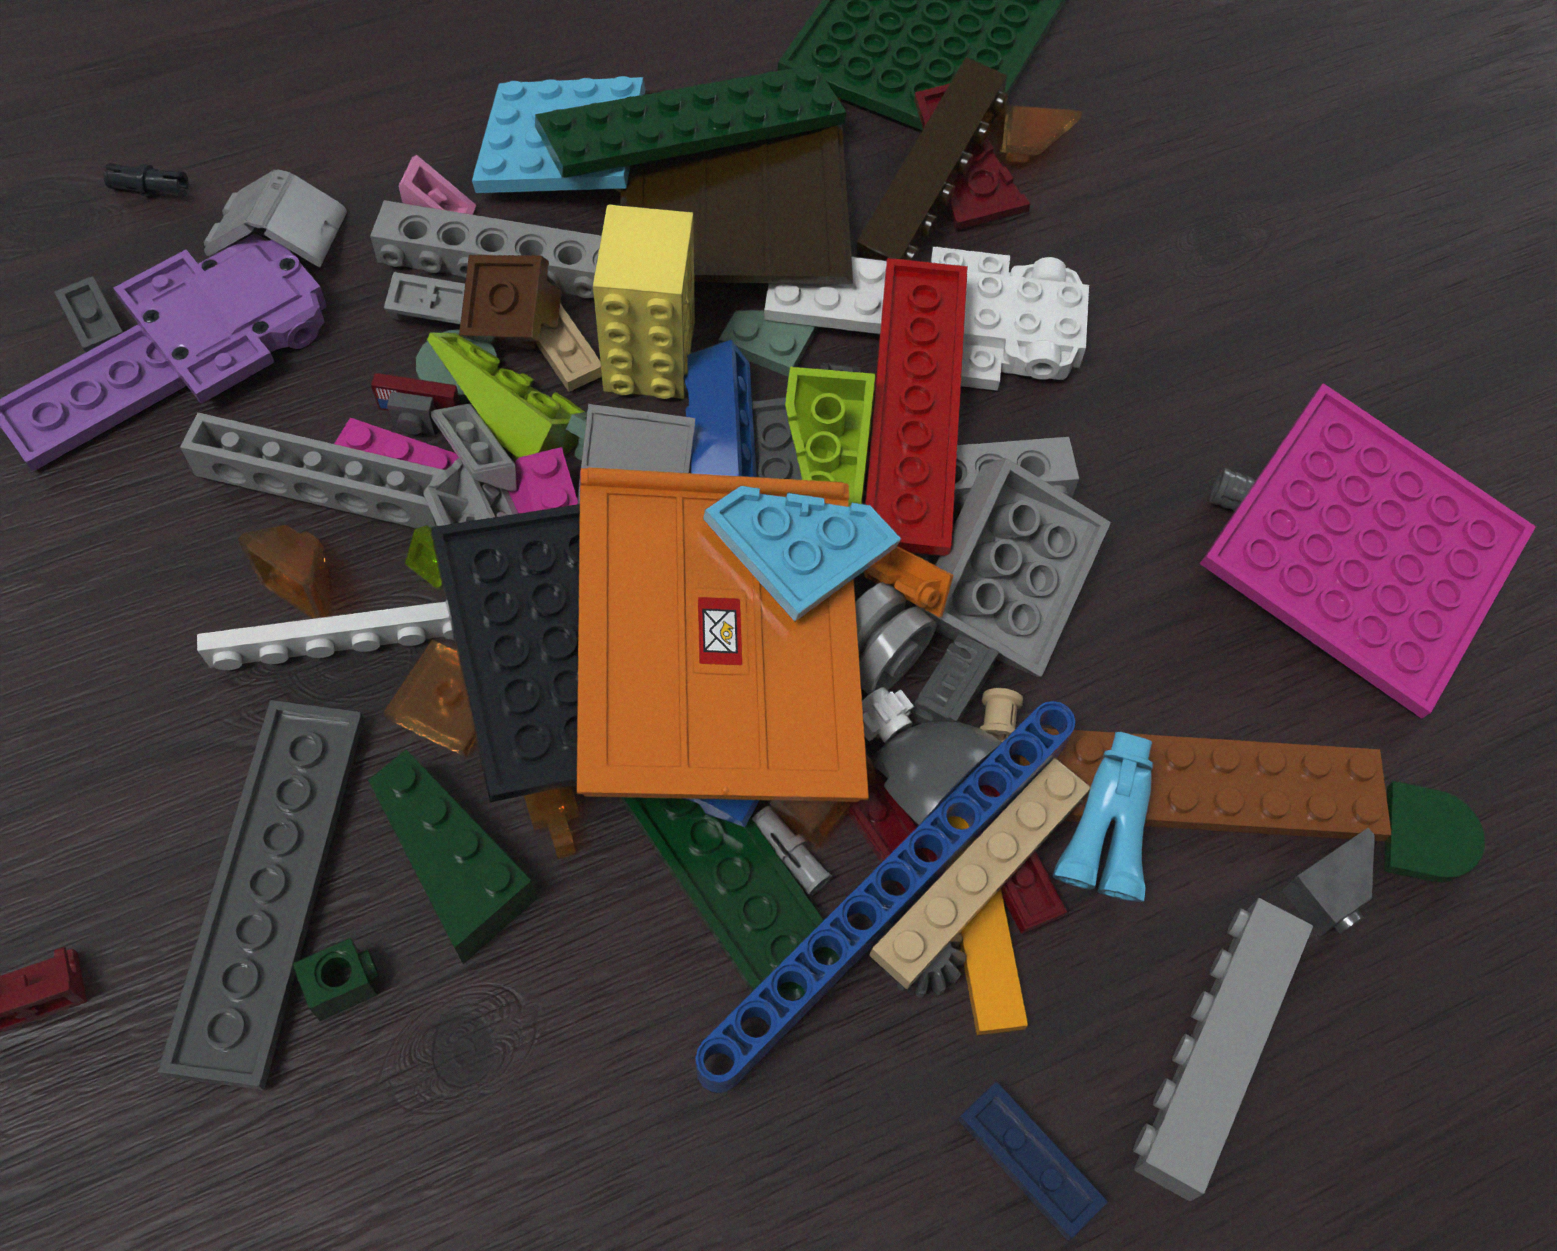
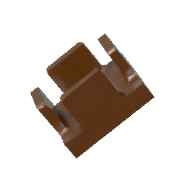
[459,255,561,349]

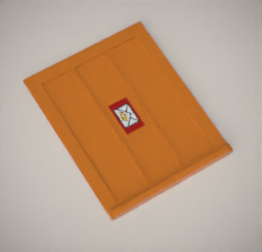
[577,467,868,802]

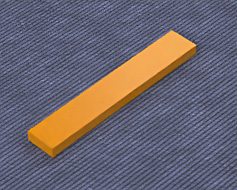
[946,816,1028,1035]

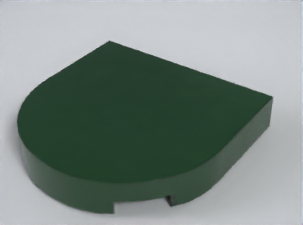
[1384,781,1485,882]

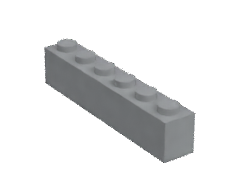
[1133,898,1313,1201]

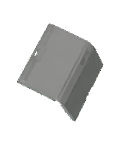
[204,169,347,267]
[578,404,695,504]

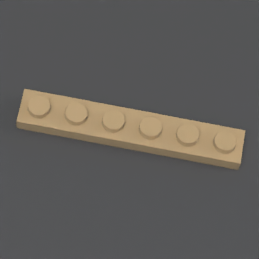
[869,758,1091,989]

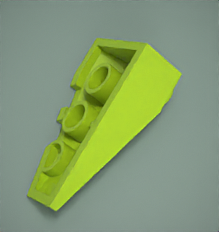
[427,332,584,462]
[785,367,875,507]

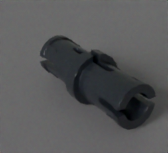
[104,163,189,197]

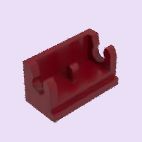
[0,946,87,1033]

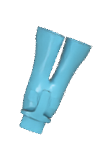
[1053,732,1153,902]

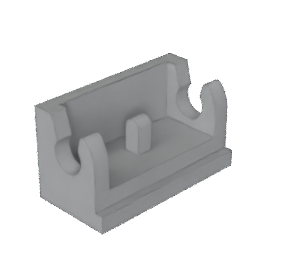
[384,272,465,324]

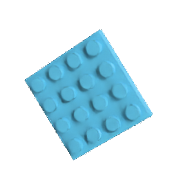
[472,76,646,193]

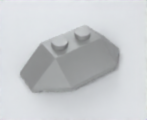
[423,458,518,526]

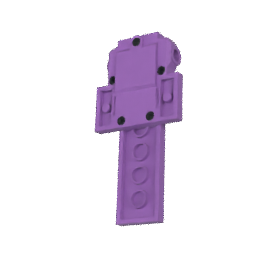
[0,234,327,472]

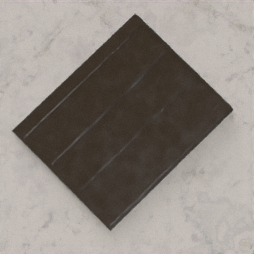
[620,90,853,284]

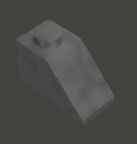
[1282,828,1375,937]

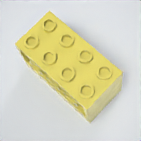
[593,205,695,399]

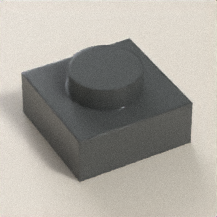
[387,391,438,435]

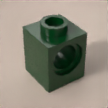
[293,938,379,1021]

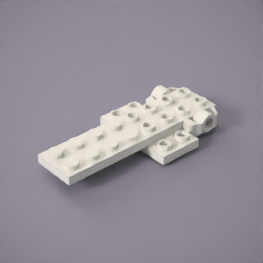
[764,247,1089,391]

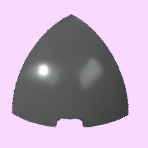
[872,721,1002,825]

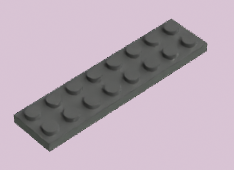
[158,700,365,1090]

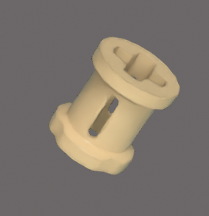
[980,688,1023,742]

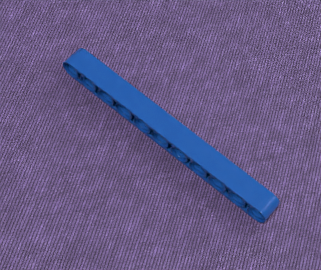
[695,701,1076,1093]

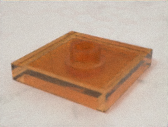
[384,640,476,757]

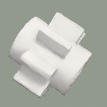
[862,687,914,743]

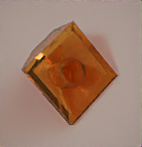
[997,105,1082,162]
[238,525,332,619]

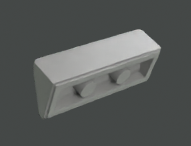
[431,404,516,491]

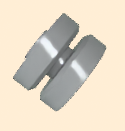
[855,582,937,694]

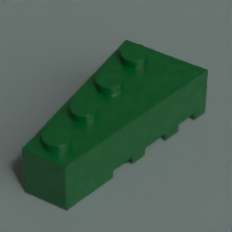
[368,750,537,964]

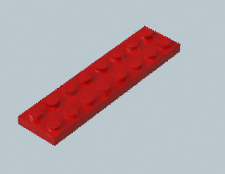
[865,258,968,556]

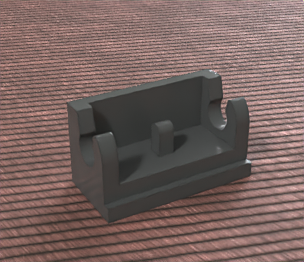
[909,635,999,724]

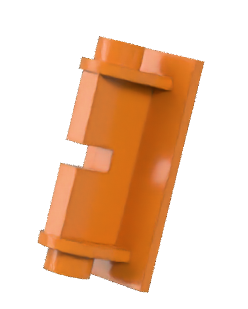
[863,546,954,617]

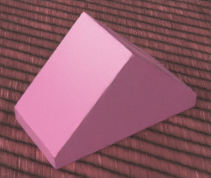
[398,155,477,215]

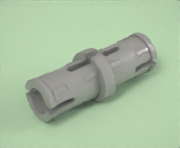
[752,806,832,896]

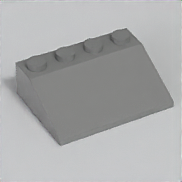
[916,458,1111,677]

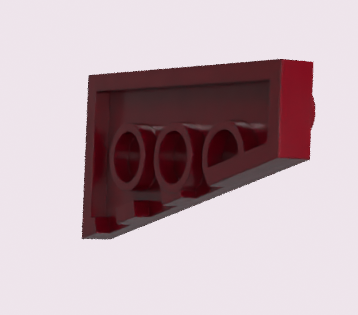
[914,83,1030,230]

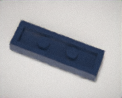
[958,1081,1108,1241]

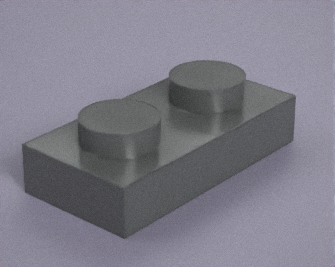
[54,276,123,353]

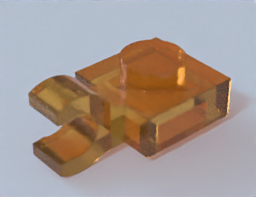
[524,786,580,859]

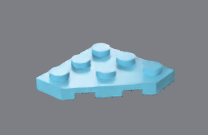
[703,486,901,622]

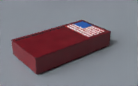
[371,373,461,411]

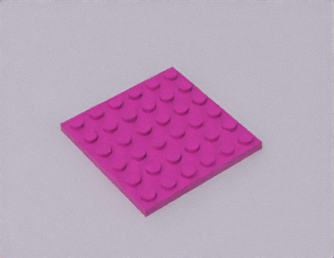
[1200,383,1536,719]

